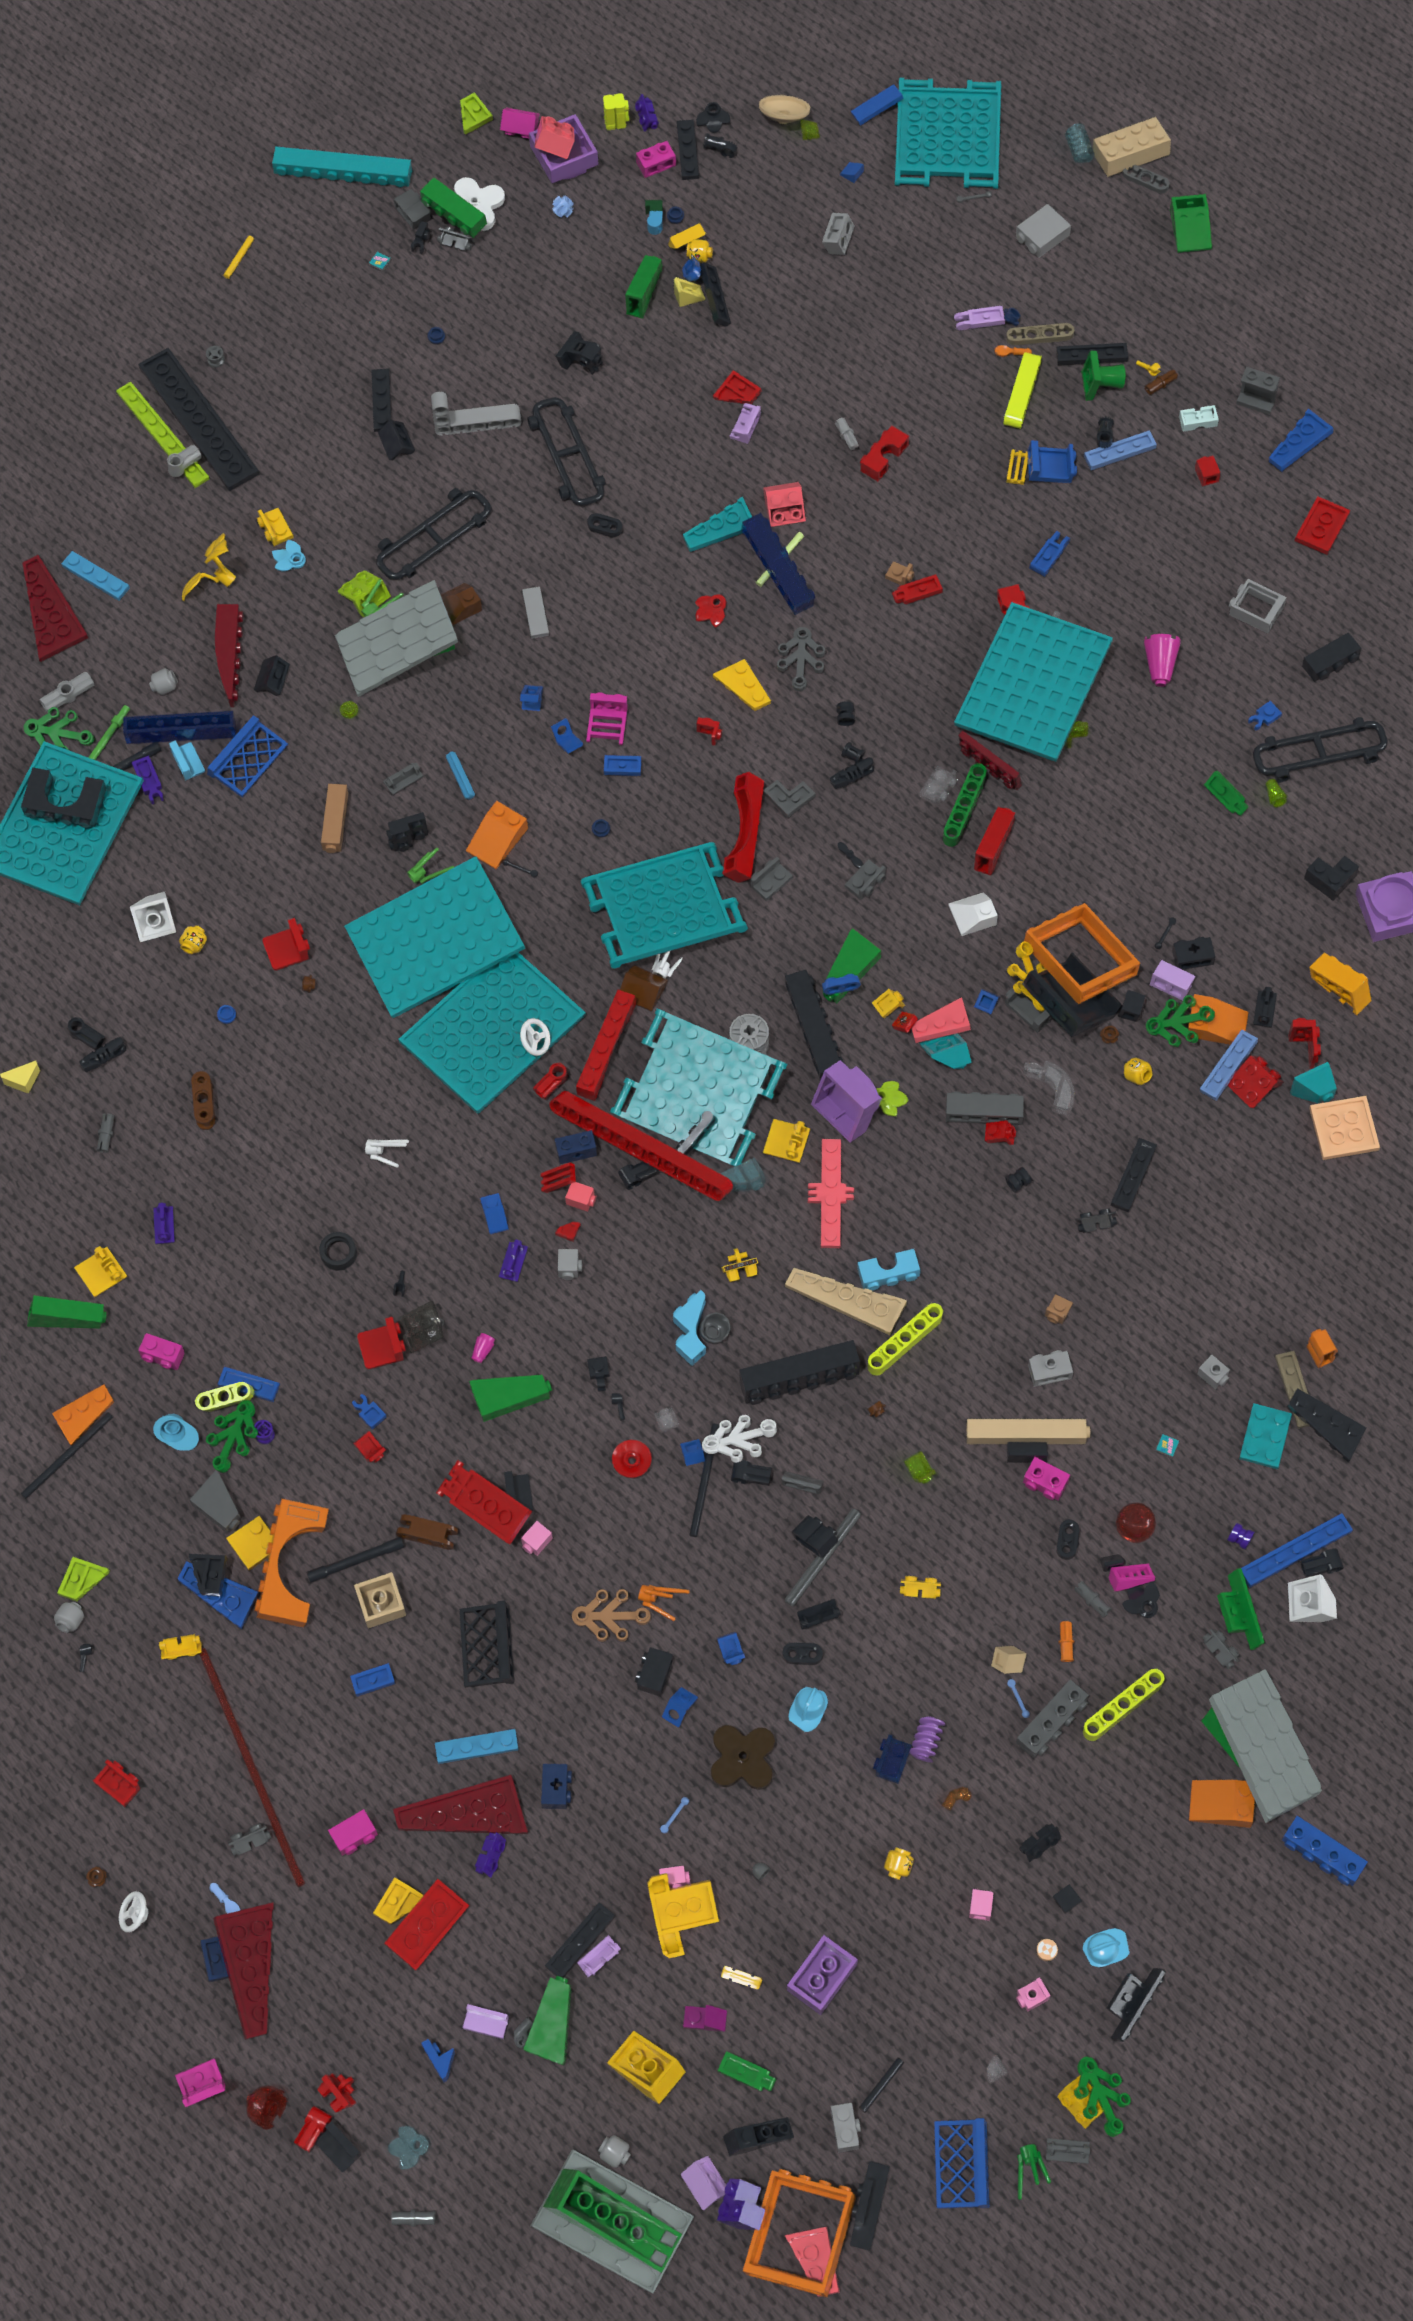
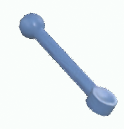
[1007,1679,1030,1718]
[660,1797,689,1833]

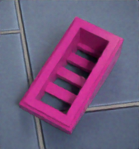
[1109,1564,1155,1591]

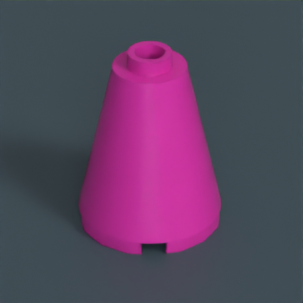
[1144,634,1180,687]

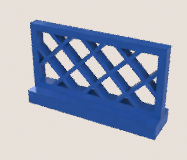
[207,715,288,797]
[934,2118,989,2209]

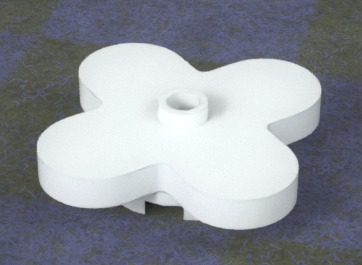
[454,178,505,231]

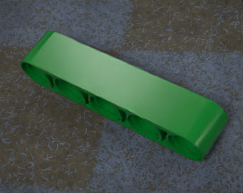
[943,763,987,847]

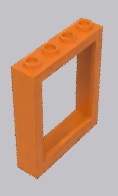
[1024,903,1140,1004]
[743,2169,856,2298]

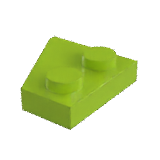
[460,92,493,135]
[57,1557,109,1602]

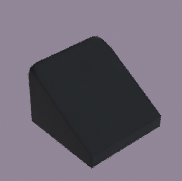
[1100,1554,1124,1572]

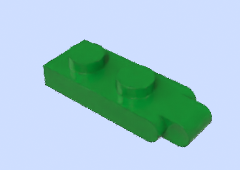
[1204,771,1248,816]
[717,2051,776,2092]

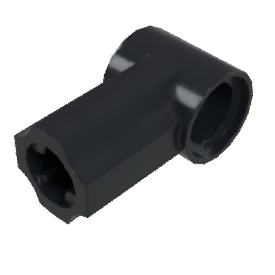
[68,1017,105,1050]
[618,1161,659,1190]
[730,1460,772,1486]
[1300,1548,1344,1578]

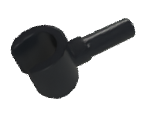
[393,1270,405,1297]
[612,1393,625,1421]
[79,1644,92,1672]

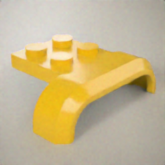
[647,1873,719,1958]

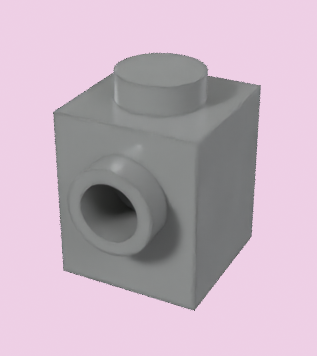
[558,1249,582,1280]
[1197,1355,1230,1389]

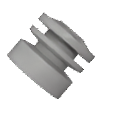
[730,1014,769,1055]

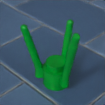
[1017,2144,1051,2200]

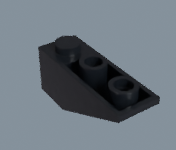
[723,2117,794,2157]

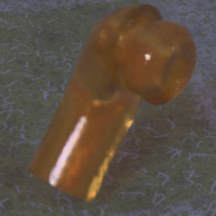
[942,1787,972,1811]

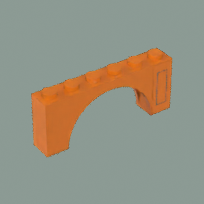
[254,1499,328,1627]

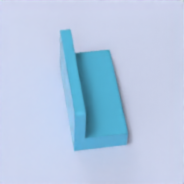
[169,740,205,780]

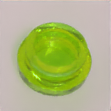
[340,701,358,718]

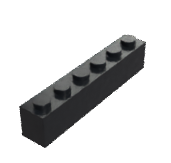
[785,970,844,1080]

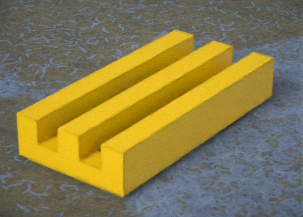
[1006,449,1028,485]

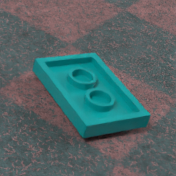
[1239,1403,1292,1469]

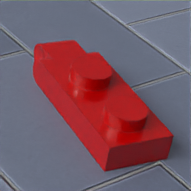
[892,574,943,604]

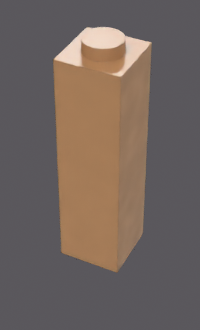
[321,784,348,853]

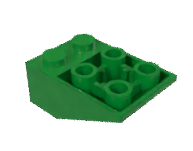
[1170,194,1212,253]

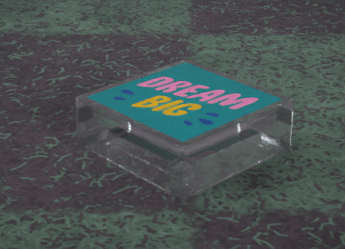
[368,251,392,274]
[1154,1433,1180,1460]

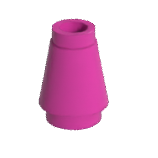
[471,1333,495,1363]

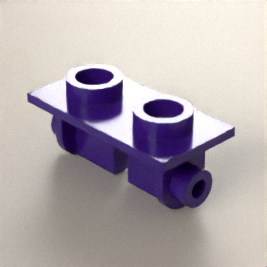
[635,94,659,132]
[154,1203,175,1244]
[499,1240,528,1282]
[474,1833,506,1878]

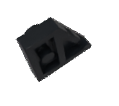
[189,1554,228,1596]

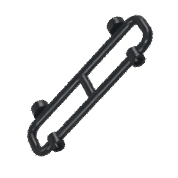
[527,397,606,506]
[376,488,491,580]
[1253,717,1388,783]

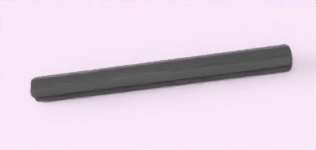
[785,1508,861,1607]

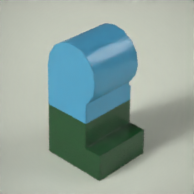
[645,200,663,235]

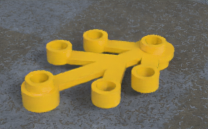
[1007,942,1047,1012]

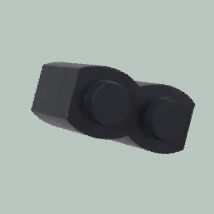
[792,1515,839,1558]

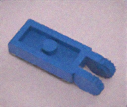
[1030,531,1070,577]

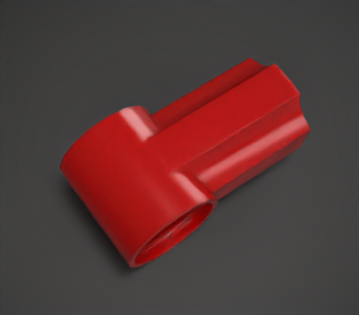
[533,1063,568,1100]
[294,2106,332,2153]

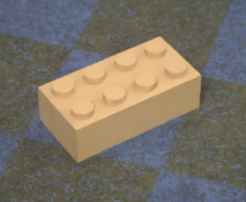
[1093,117,1171,177]

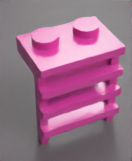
[586,693,628,745]
[175,2058,225,2107]

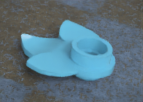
[272,540,306,571]

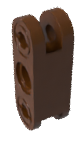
[191,1071,215,1130]
[396,1514,458,1550]

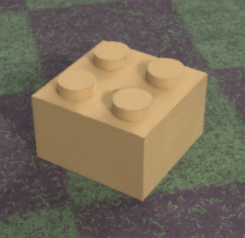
[354,1572,406,1628]

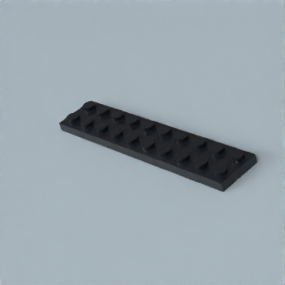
[138,348,259,491]

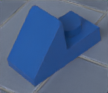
[520,685,543,711]
[480,1193,509,1234]
[421,2039,455,2083]

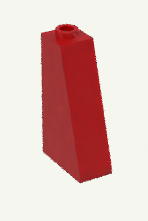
[974,807,1015,876]

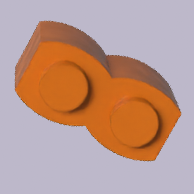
[1307,1329,1338,1368]

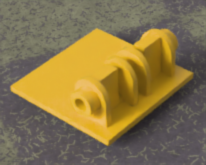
[763,1119,810,1163]
[74,1246,127,1297]

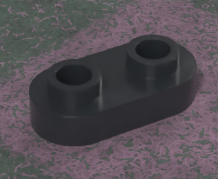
[587,513,622,537]
[1056,1519,1079,1560]
[782,1642,823,1665]

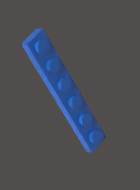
[1241,1513,1353,1588]

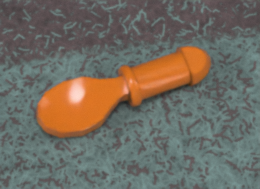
[994,345,1032,357]

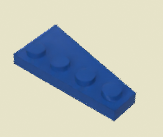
[1269,409,1333,472]

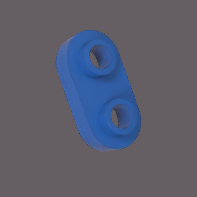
[682,257,701,282]
[822,974,861,995]

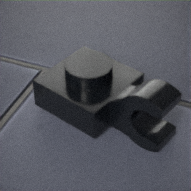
[411,221,430,254]
[587,1356,610,1392]

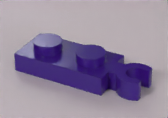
[132,756,164,804]

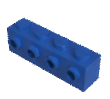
[1282,1816,1368,1886]

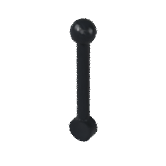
[502,858,538,878]
[1155,917,1176,949]

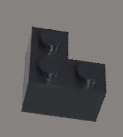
[1304,855,1359,901]

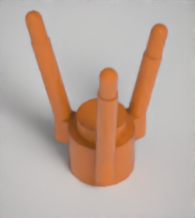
[638,1585,690,1621]

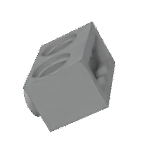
[822,213,855,255]

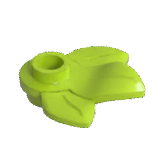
[876,1081,908,1116]

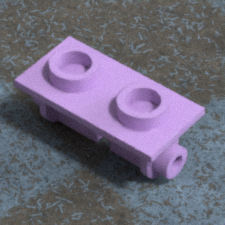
[577,1935,621,1977]

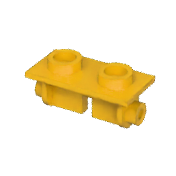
[900,1576,941,1599]
[159,1634,202,1660]

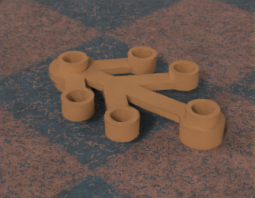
[572,1589,651,1642]

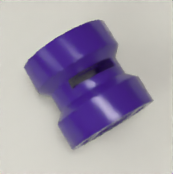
[254,1420,275,1444]
[1228,1523,1255,1550]

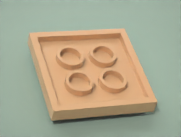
[1309,1096,1380,1160]

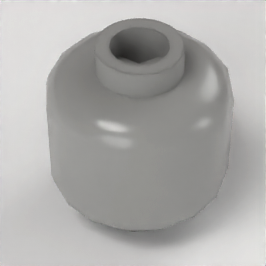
[149,668,178,695]
[54,1602,84,1633]
[598,2135,631,2168]

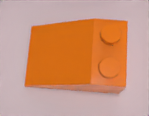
[466,801,528,869]
[1188,994,1249,1045]
[1189,1780,1255,1828]

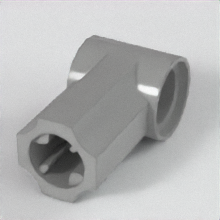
[167,445,201,477]

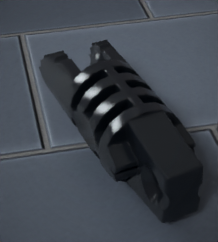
[830,757,874,789]
[79,1037,127,1072]

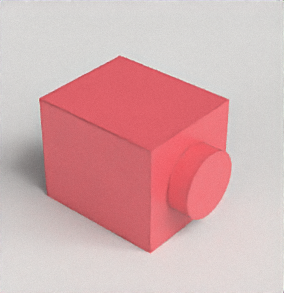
[565,1182,596,1212]

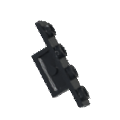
[1106,1968,1165,2042]
[850,2161,889,2251]

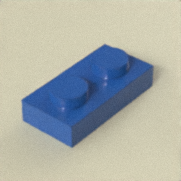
[604,755,641,776]
[350,1663,395,1696]

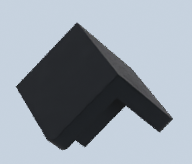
[1118,990,1146,1022]

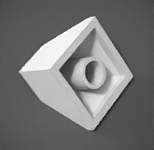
[130,892,176,942]
[948,892,998,936]
[1288,1574,1337,1622]

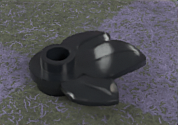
[696,102,730,133]
[1122,1582,1160,1618]

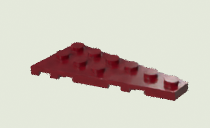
[22,555,88,662]
[393,1775,528,1834]
[213,1902,274,2040]

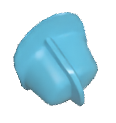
[153,1414,199,1451]
[789,1687,828,1732]
[1083,1929,1129,1967]

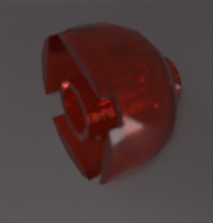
[1116,1502,1156,1543]
[246,2085,287,2130]

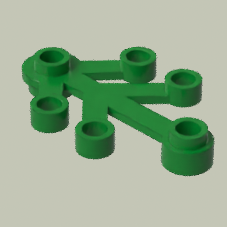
[24,707,94,751]
[1146,995,1215,1047]
[206,1400,258,1473]
[1074,2057,1131,2137]

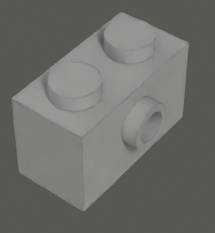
[1028,1350,1073,1387]
[831,2103,861,2153]

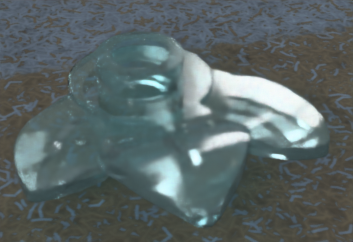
[387,2126,429,2170]

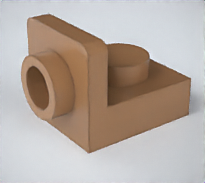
[885,561,914,585]
[1045,1294,1073,1324]

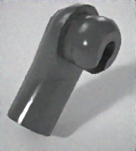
[514,2017,533,2048]

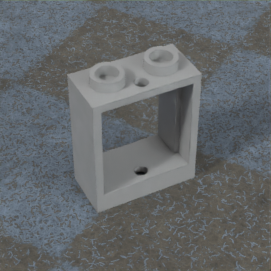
[1228,579,1287,634]

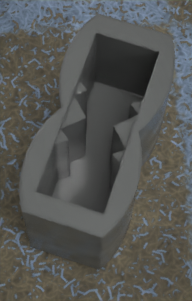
[394,189,431,230]

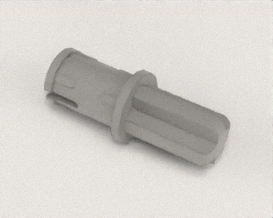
[835,418,859,450]

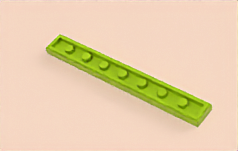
[116,382,209,488]

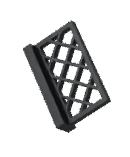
[459,1600,514,1687]

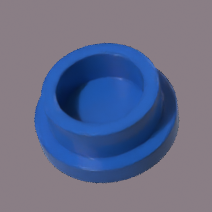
[217,1005,236,1024]

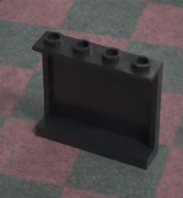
[1022,953,1122,1037]

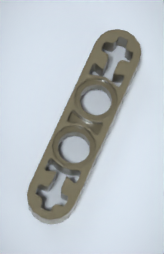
[1006,323,1074,345]

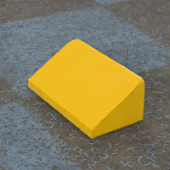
[668,224,705,249]

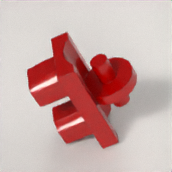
[317,2073,356,2113]

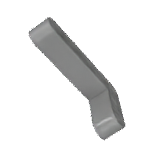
[431,392,521,435]

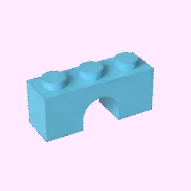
[857,1249,920,1291]

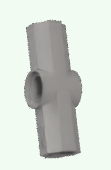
[39,671,94,712]

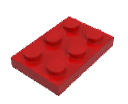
[1295,496,1350,555]

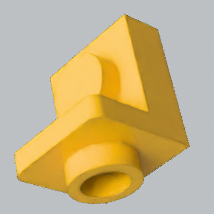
[872,989,905,1018]

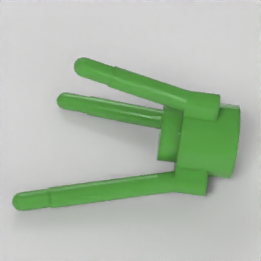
[361,579,403,617]
[407,848,454,884]

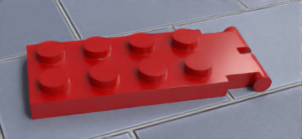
[436,1460,532,1544]

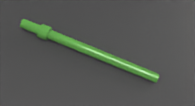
[88,705,130,760]

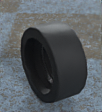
[319,1232,357,1271]

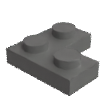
[763,780,815,818]

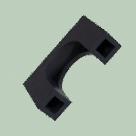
[21,767,107,828]

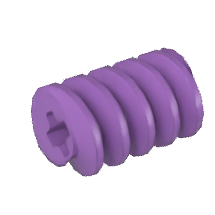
[909,1717,945,1762]

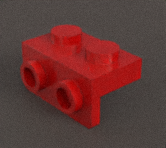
[93,1759,141,1807]

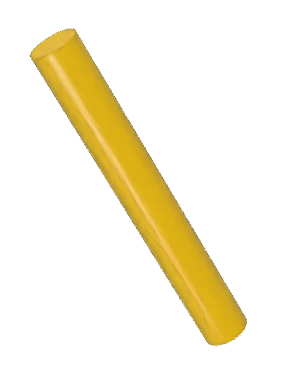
[223,235,254,279]

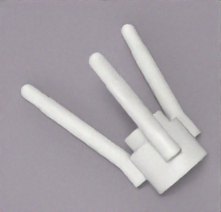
[651,933,682,979]
[365,1139,409,1168]

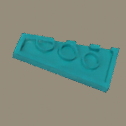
[683,497,756,552]

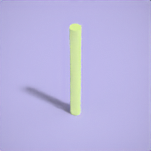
[756,532,804,587]

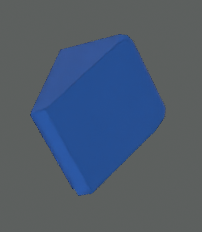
[840,162,864,183]
[974,989,1000,1014]
[680,1439,705,1466]

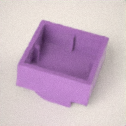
[529,114,598,183]
[1355,871,1413,942]
[811,1060,882,1142]

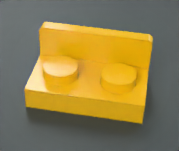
[257,508,293,546]
[1057,2075,1104,2129]

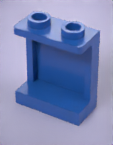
[1027,440,1077,483]

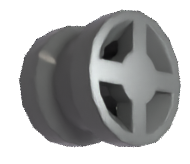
[206,346,225,368]

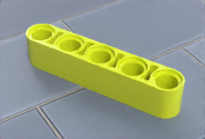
[1003,352,1042,429]
[868,1303,943,1375]
[1083,1669,1164,1741]

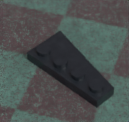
[1287,1388,1367,1462]

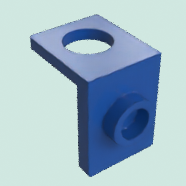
[551,718,583,754]
[662,1687,698,1727]

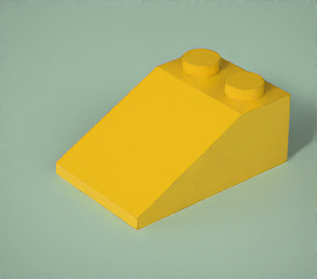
[607,2031,686,2104]

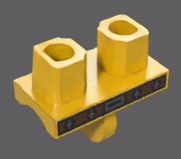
[722,1248,758,1282]

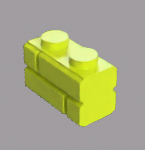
[603,93,629,130]

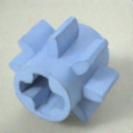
[552,196,573,217]

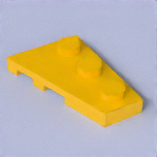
[713,659,771,711]

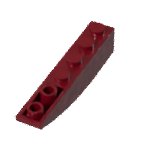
[215,604,243,707]

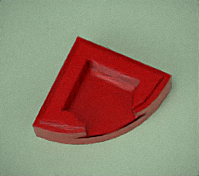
[555,1222,581,1241]

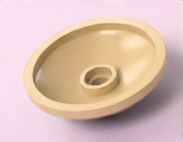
[759,95,810,124]

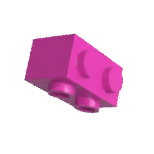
[500,108,540,138]
[636,141,676,178]
[138,1333,185,1370]
[1023,1457,1070,1500]
[328,1809,378,1856]

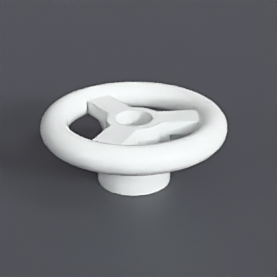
[520,1018,550,1056]
[119,1891,148,1932]

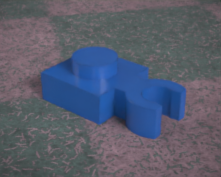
[1248,701,1282,731]
[352,1394,387,1430]

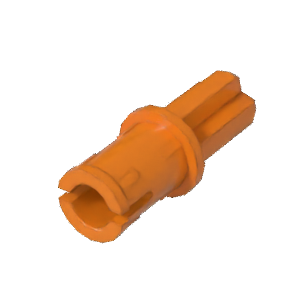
[1058,1621,1075,1662]

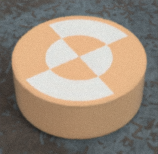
[1036,1939,1058,1961]

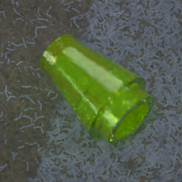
[1265,779,1287,807]

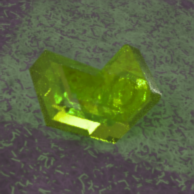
[1065,721,1088,748]
[903,1451,936,1484]

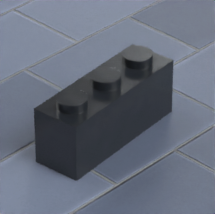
[1302,632,1361,682]

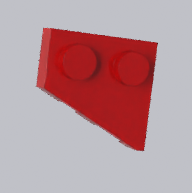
[713,370,762,404]

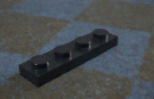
[677,120,699,180]
[700,262,731,327]
[1056,343,1128,365]
[371,369,391,432]
[1110,1138,1157,1212]
[545,1902,615,1978]

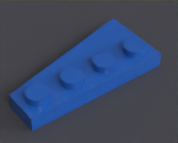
[178,1561,259,1629]

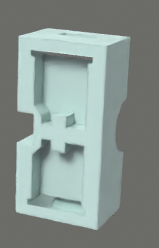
[1179,405,1219,431]

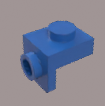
[716,1632,745,1665]

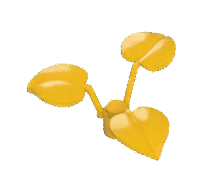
[182,533,236,601]

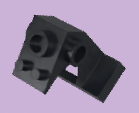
[556,331,604,375]

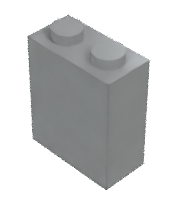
[1016,204,1071,258]

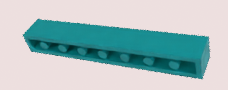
[272,147,412,187]

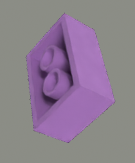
[787,1935,858,2015]

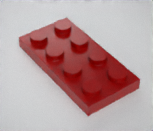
[384,1879,469,1971]

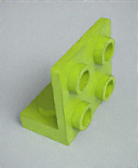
[338,570,391,617]

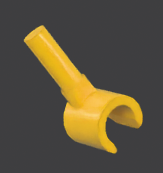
[1136,361,1160,376]

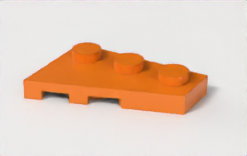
[52,1384,114,1446]

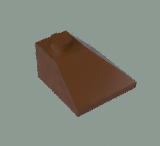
[441,583,482,626]

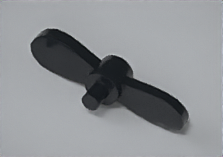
[838,842,863,869]

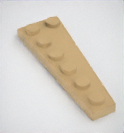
[785,1268,907,1335]

